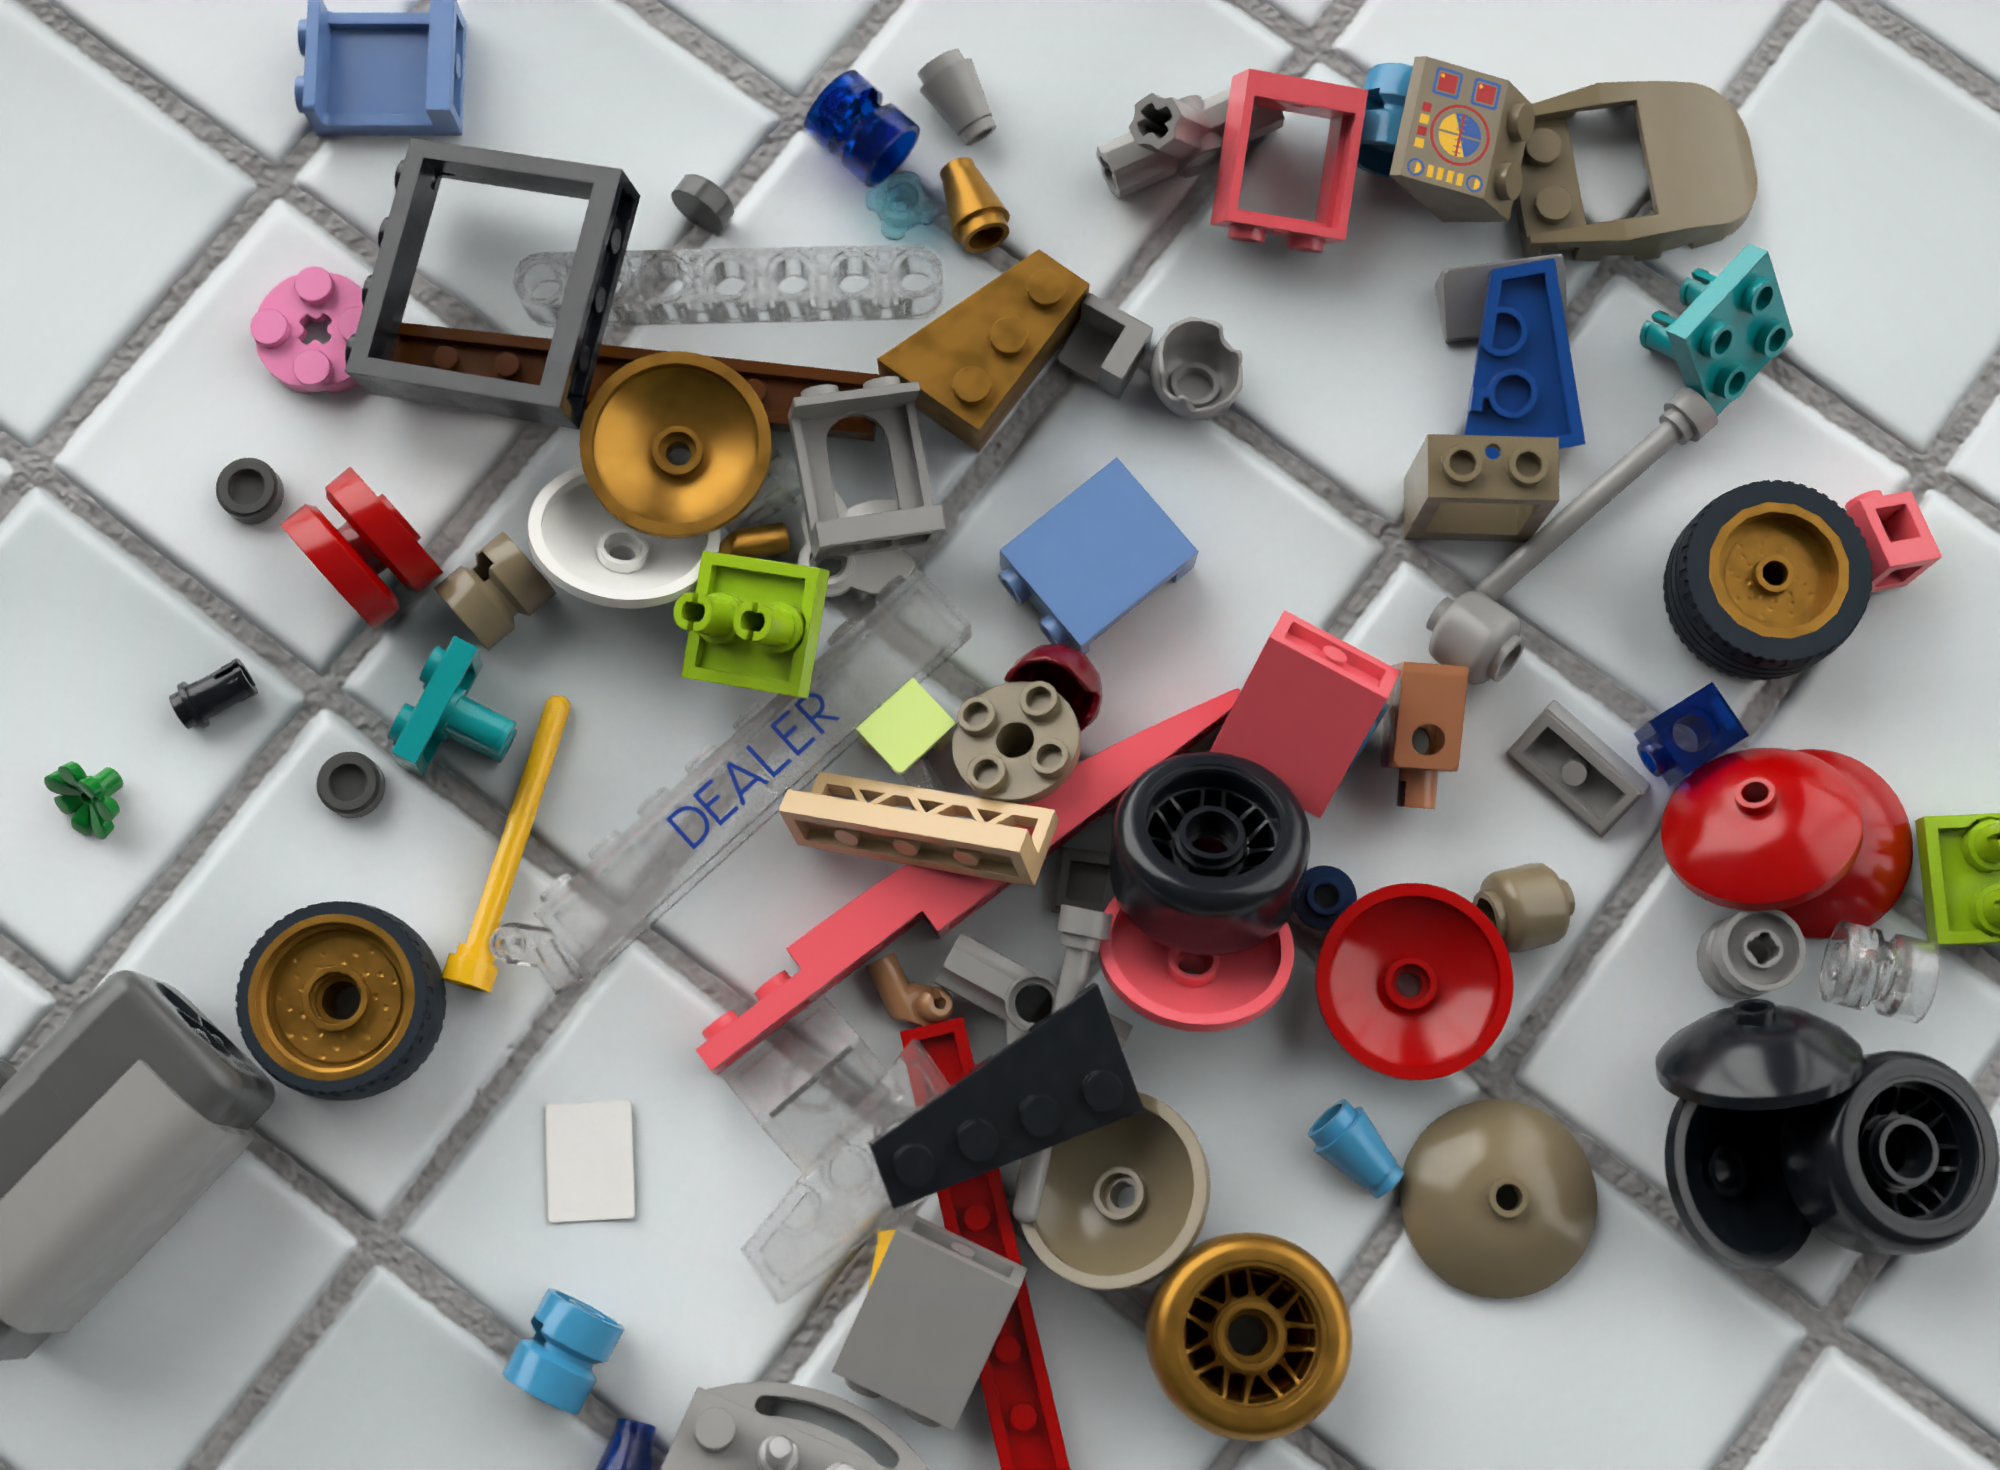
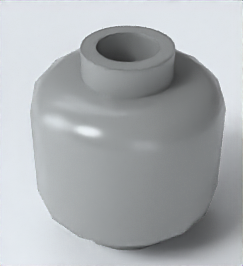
[1426,590,1525,685]

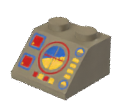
[1389,56,1535,222]

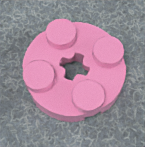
[250,266,363,394]

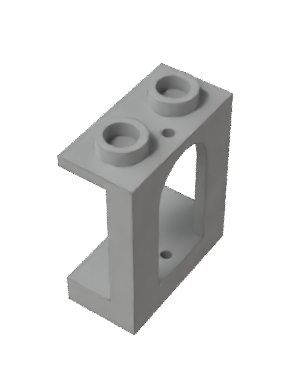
[787,376,946,561]

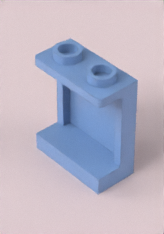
[294,0,467,136]
[998,457,1199,654]

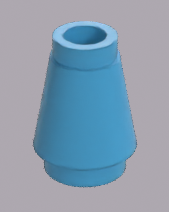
[1308,1099,1404,1198]

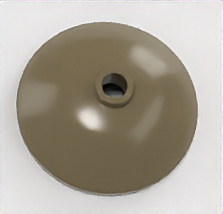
[1016,1092,1210,1291]
[1399,1099,1597,1299]

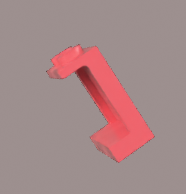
[1209,610,1400,818]

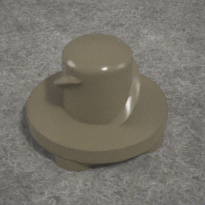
[952,681,1082,805]

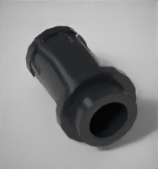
[169,658,258,729]

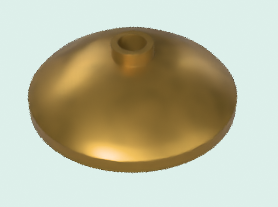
[579,351,772,539]

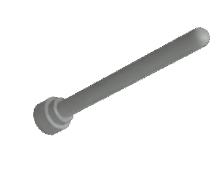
[1476,387,1718,602]
[1013,904,1113,1224]

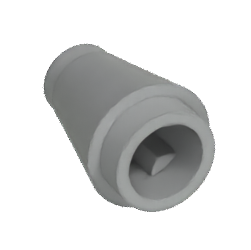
[918,49,997,146]

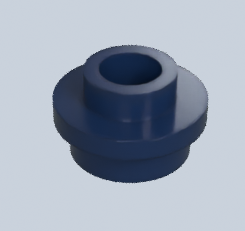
[1294,865,1357,930]

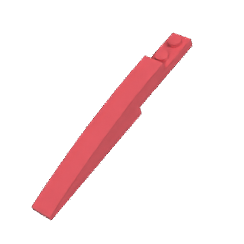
[695,688,1241,1075]

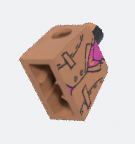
[1381,662,1469,809]

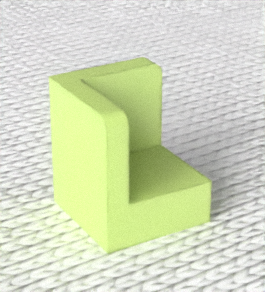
[856,677,956,775]

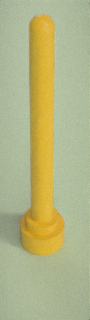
[441,695,570,994]

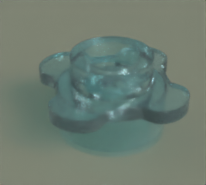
[865,171,937,241]

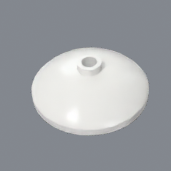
[528,466,720,609]

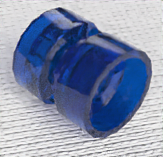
[804,69,920,188]

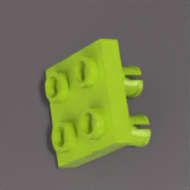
[674,550,830,699]
[1915,813,2000,947]

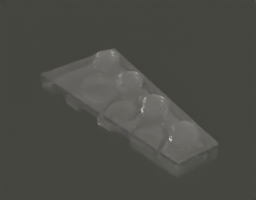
[740,1039,950,1304]

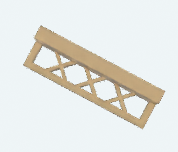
[778,771,1059,887]

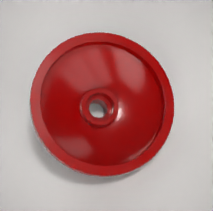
[1661,747,1864,911]
[1751,749,1913,940]
[1315,883,1514,1081]

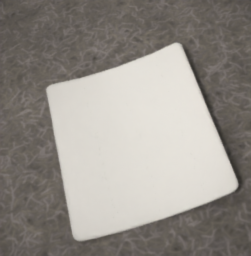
[545,1100,635,1223]

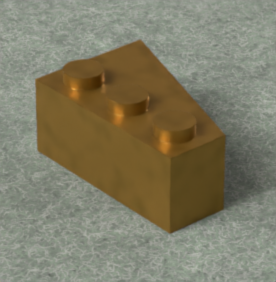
[877,249,1090,453]

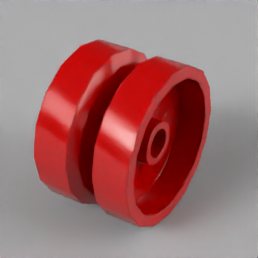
[280,467,444,630]

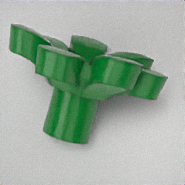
[44,761,123,840]

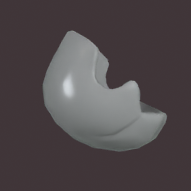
[1149,317,1243,420]

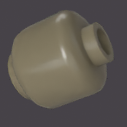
[1473,863,1575,953]

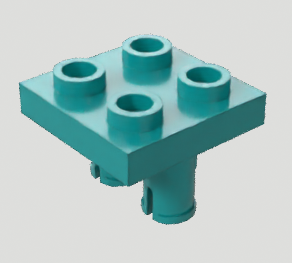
[1639,243,1793,416]
[388,636,517,777]

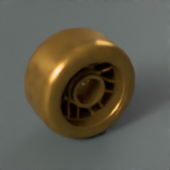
[1146,1232,1352,1441]

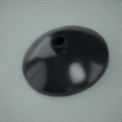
[1655,999,1864,1110]
[1664,1098,1813,1270]

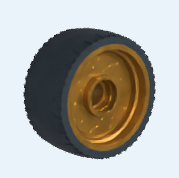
[235,901,447,1101]

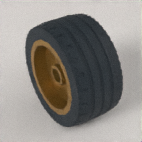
[1663,480,1873,681]

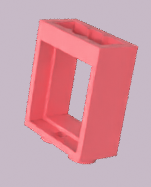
[1210,68,1368,253]

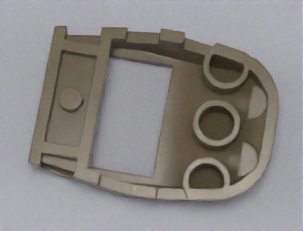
[1514,81,1757,261]

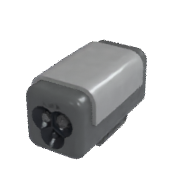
[0,970,276,1361]

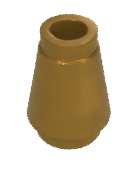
[940,157,1010,253]

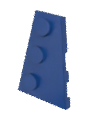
[1464,258,1586,459]

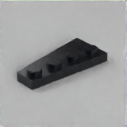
[868,983,1144,1209]

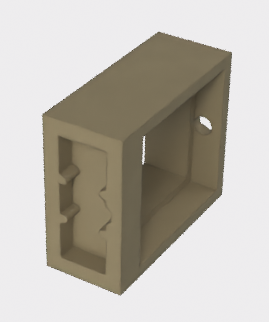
[1404,434,1559,542]

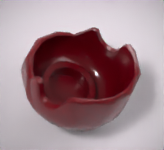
[1004,644,1103,732]

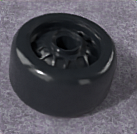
[1109,752,1310,956]
[1779,1051,2000,1255]

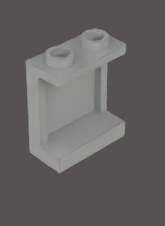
[832,1211,1028,1431]

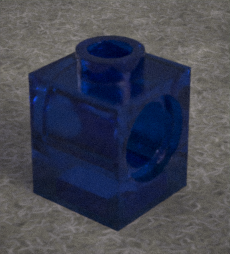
[1634,682,1749,786]

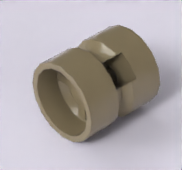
[434,531,556,651]

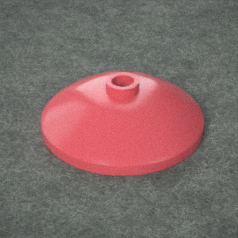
[1098,896,1294,1032]

